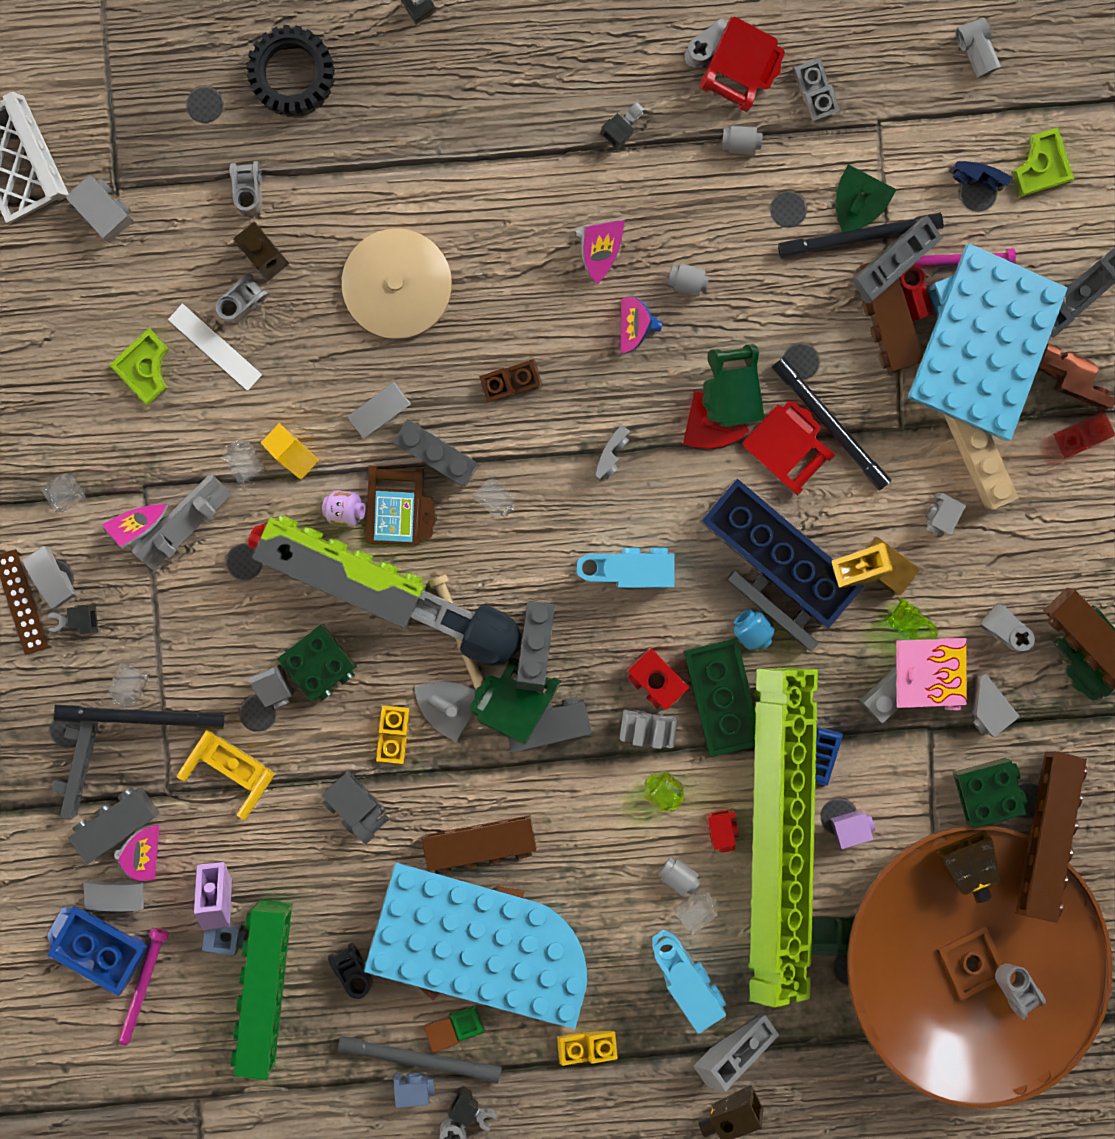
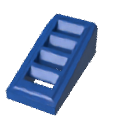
[815,727,843,786]

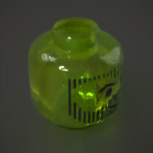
[644,771,685,812]

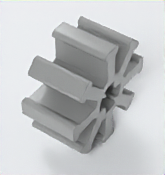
[620,709,677,749]

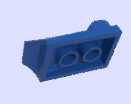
[47,906,147,996]

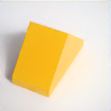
[261,423,320,480]
[832,543,892,588]

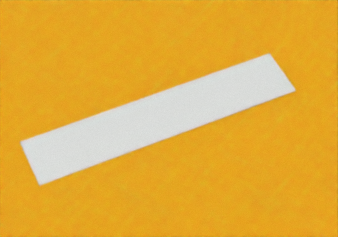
[168,303,262,391]

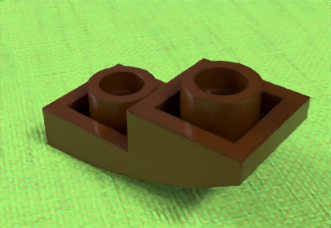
[479,359,543,402]

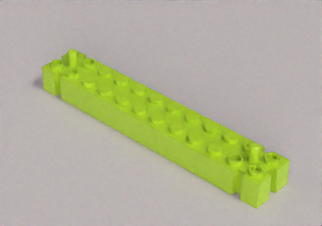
[748,667,818,1008]

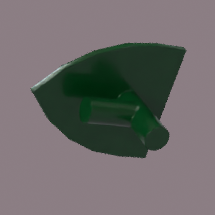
[835,164,897,232]

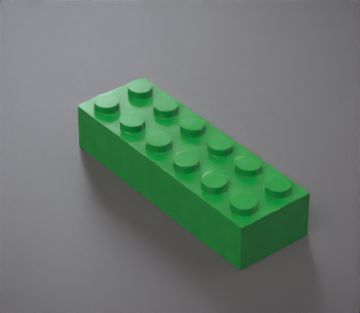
[230,899,293,1080]

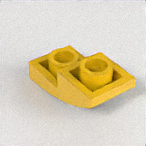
[376,705,410,765]
[557,1031,618,1066]

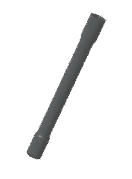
[337,1036,501,1083]

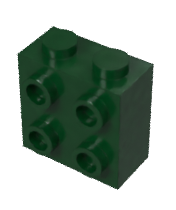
[277,623,357,702]
[953,758,1027,828]

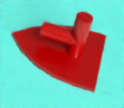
[682,391,750,449]

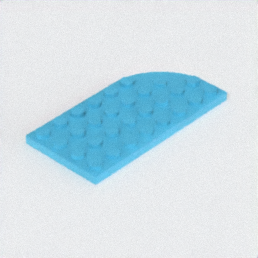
[364,862,587,1029]

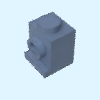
[202,922,246,956]
[394,1072,435,1108]

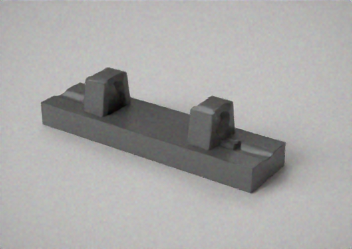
[851,216,943,303]
[726,571,819,651]
[52,707,99,819]

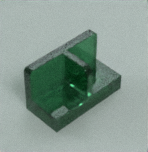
[811,917,855,956]

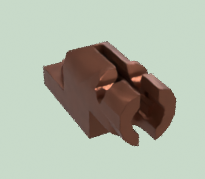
[1038,343,1115,410]

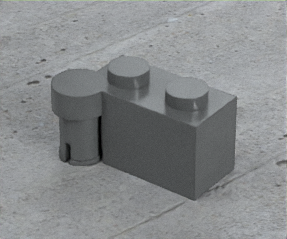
[322,770,390,844]

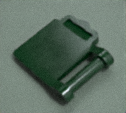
[702,344,764,427]
[1053,605,1115,700]
[470,657,561,745]

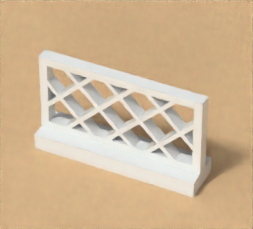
[0,92,69,224]

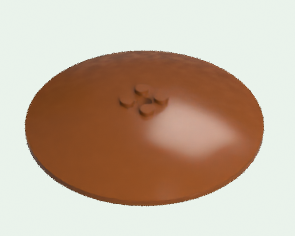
[847,826,1112,1108]

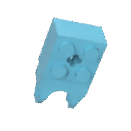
[577,548,674,587]
[652,929,726,1034]

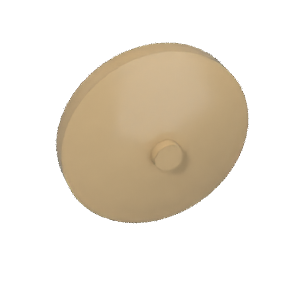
[342,229,452,340]

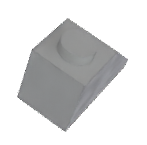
[248,664,294,709]
[971,672,1020,737]

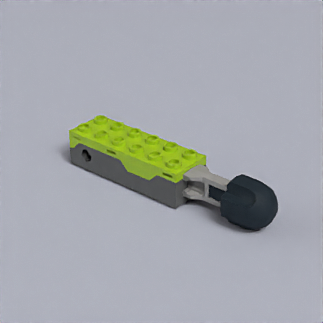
[247,515,521,666]

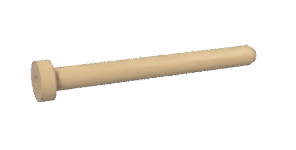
[428,574,484,689]

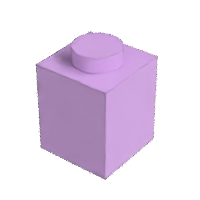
[830,810,875,849]

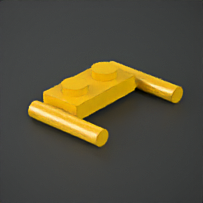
[177,729,275,820]

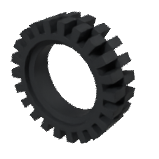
[246,25,335,117]

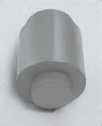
[722,126,762,155]
[667,263,709,296]
[658,857,700,896]

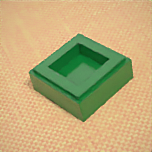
[450,1005,485,1042]

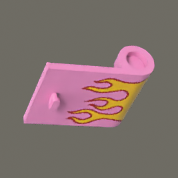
[896,638,967,710]

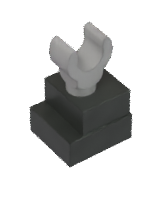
[401,0,436,24]
[600,102,645,151]
[48,605,98,634]
[449,1086,497,1131]

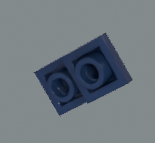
[949,161,1013,191]

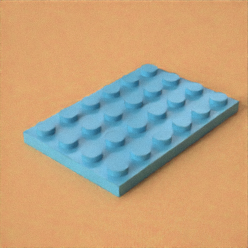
[907,244,1068,442]

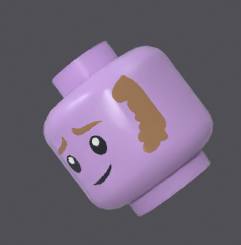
[322,490,365,528]

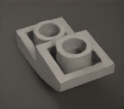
[793,58,839,121]
[347,382,411,439]
[595,424,630,480]
[22,546,76,610]
[84,879,144,912]

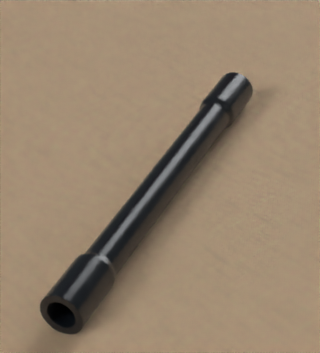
[778,212,944,259]
[772,356,892,491]
[54,704,225,729]

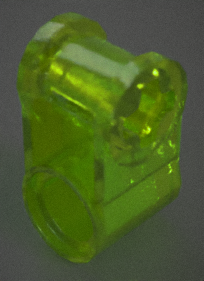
[884,597,938,640]

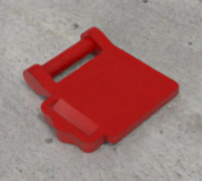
[699,16,785,112]
[742,401,835,496]

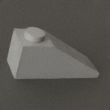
[693,1014,779,1092]

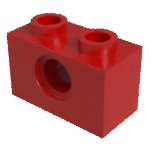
[626,647,690,710]

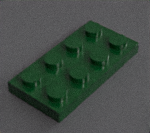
[683,638,756,757]

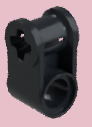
[328,942,373,999]

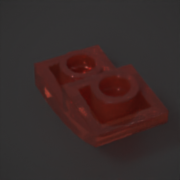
[1053,410,1115,459]

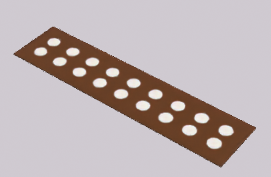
[0,549,49,655]

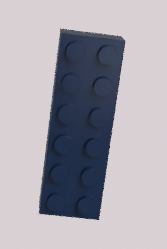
[699,478,864,628]

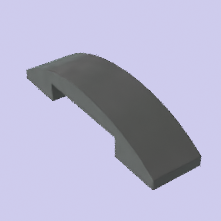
[1050,247,1115,338]

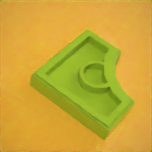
[1012,127,1074,198]
[109,328,169,406]

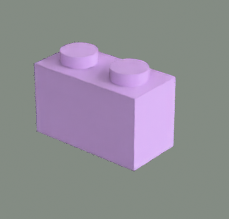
[194,862,232,930]

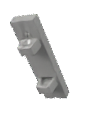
[132,473,232,570]

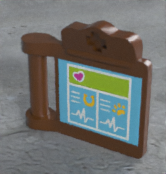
[366,465,437,545]

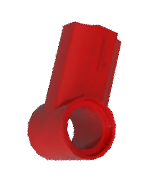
[899,265,934,321]

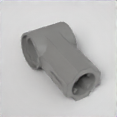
[955,17,1001,78]

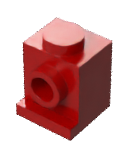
[706,809,739,853]

